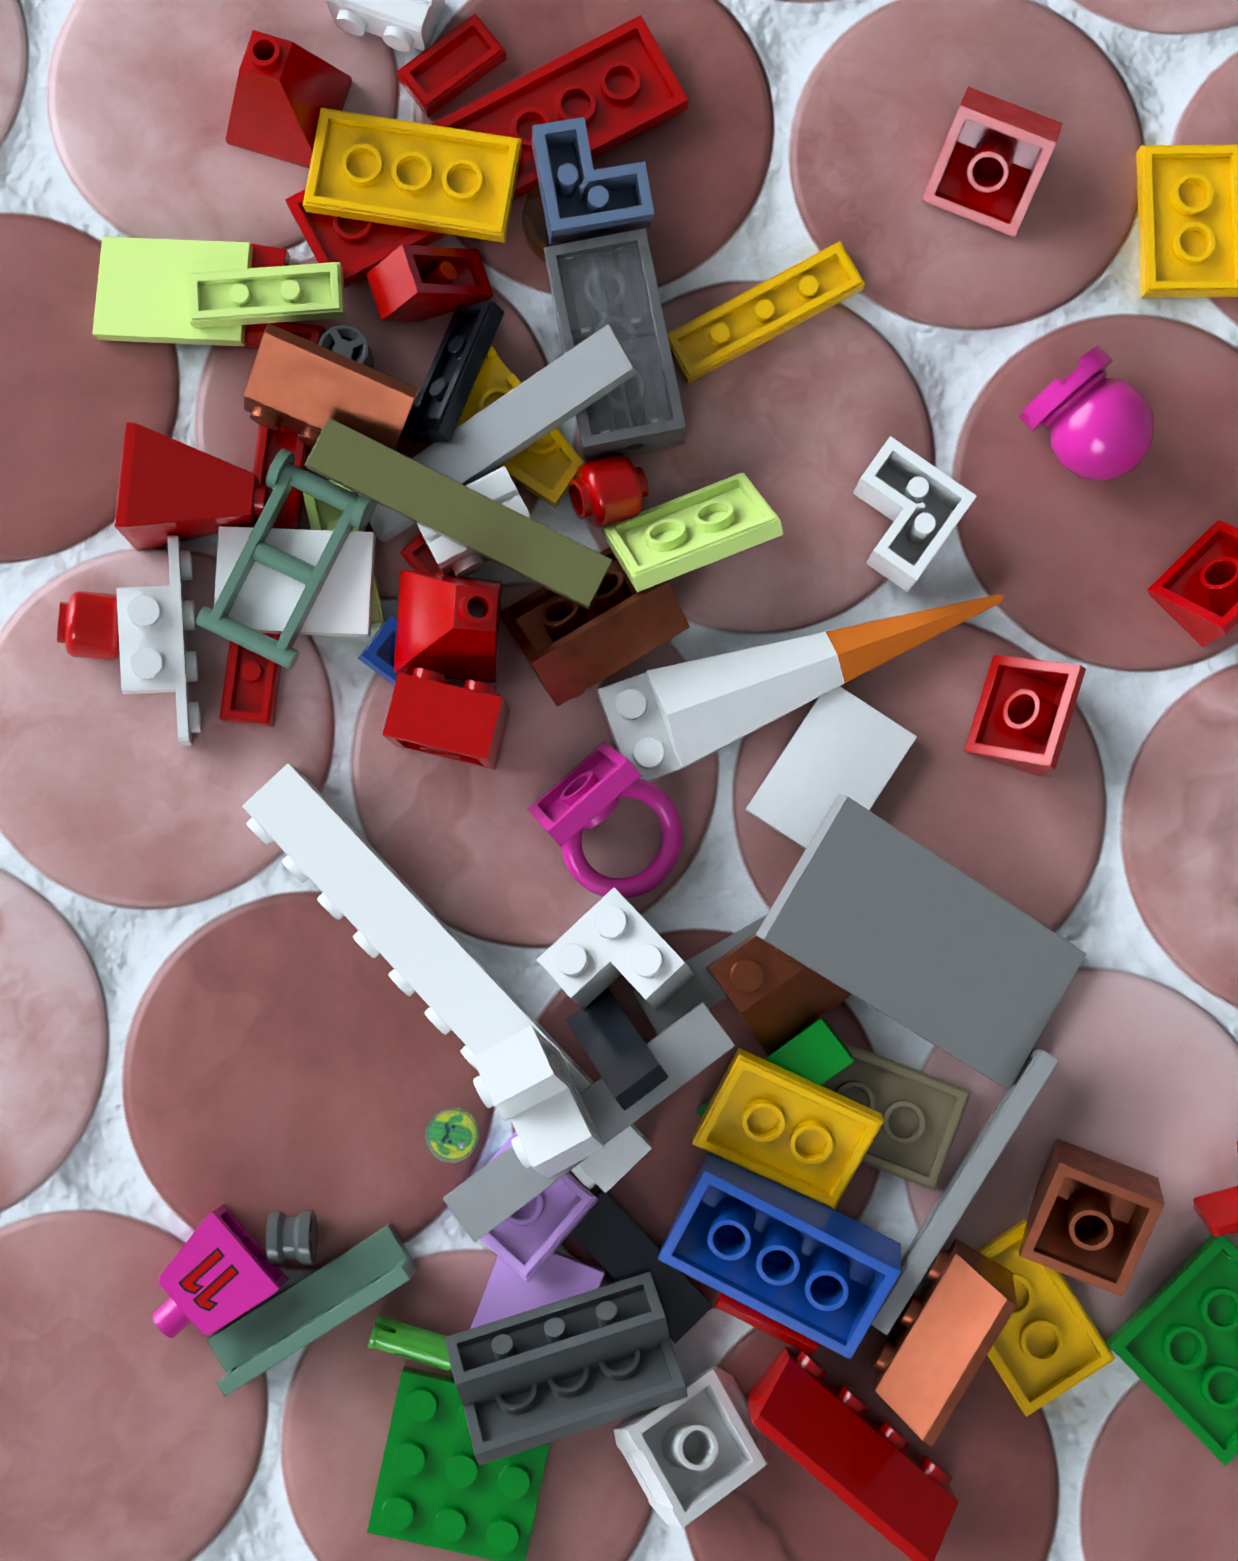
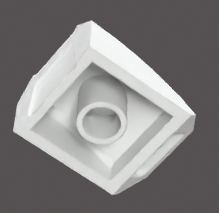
[613,1366,769,1529]

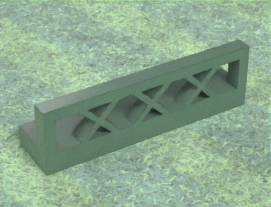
[207,1223,418,1397]

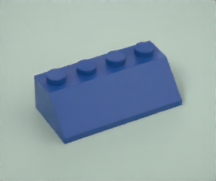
[657,1152,901,1360]

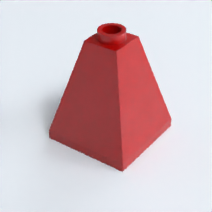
[225,30,352,168]
[114,422,269,550]
[394,570,502,683]

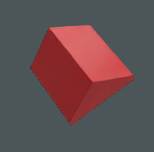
[1147,520,1238,647]
[964,654,1086,776]

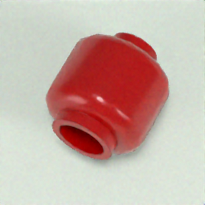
[569,454,649,528]
[57,591,120,660]

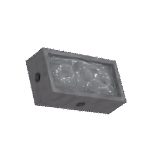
[544,228,686,462]

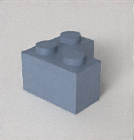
[531,117,654,245]

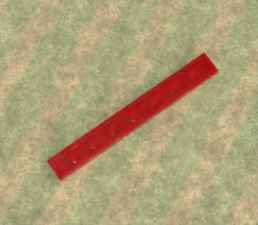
[219,322,326,727]

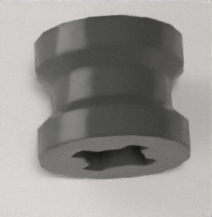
[318,325,374,369]
[266,1210,318,1266]

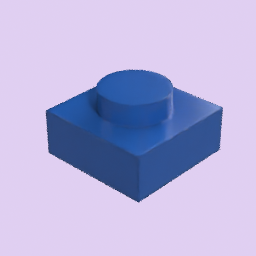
[358,615,397,686]

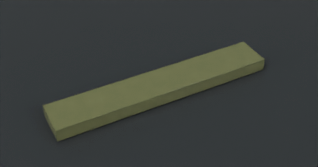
[305,418,612,609]

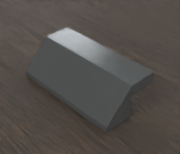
[444,1272,688,1466]

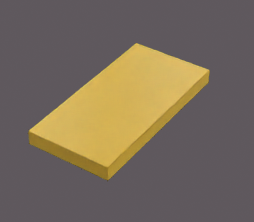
[303,108,522,243]

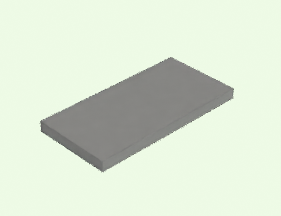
[756,794,1087,1090]

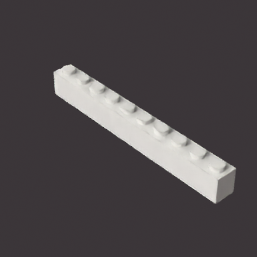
[242,763,652,1193]

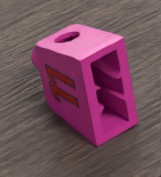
[152,1204,289,1338]

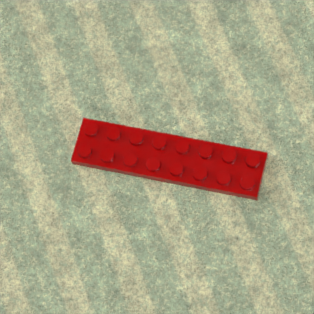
[285,15,689,288]

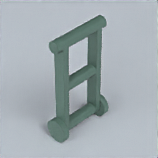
[196,449,377,670]

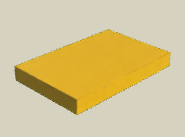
[1136,144,1238,298]
[692,1048,884,1209]
[976,1218,1116,1417]

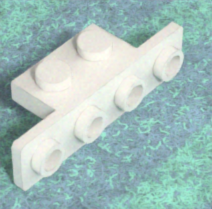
[116,535,201,746]

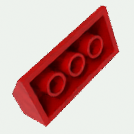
[745,1346,959,1561]

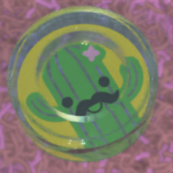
[425,1108,479,1163]

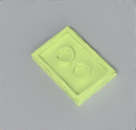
[92,237,253,347]
[603,473,784,592]

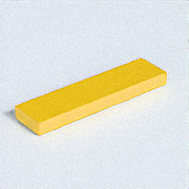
[667,241,865,384]

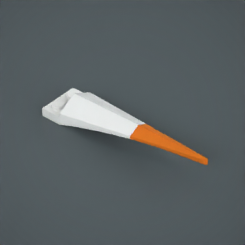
[596,594,1005,782]

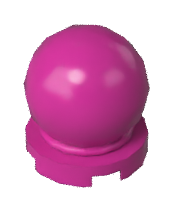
[1019,345,1154,481]

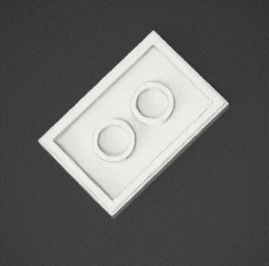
[214,526,376,637]
[745,686,917,850]

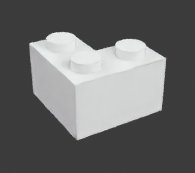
[853,436,977,592]
[537,887,695,1010]
[472,1025,605,1179]

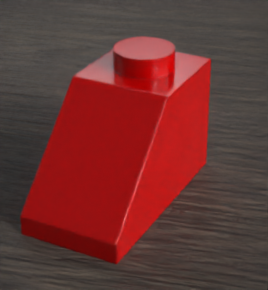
[367,244,494,322]

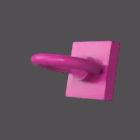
[527,742,683,899]

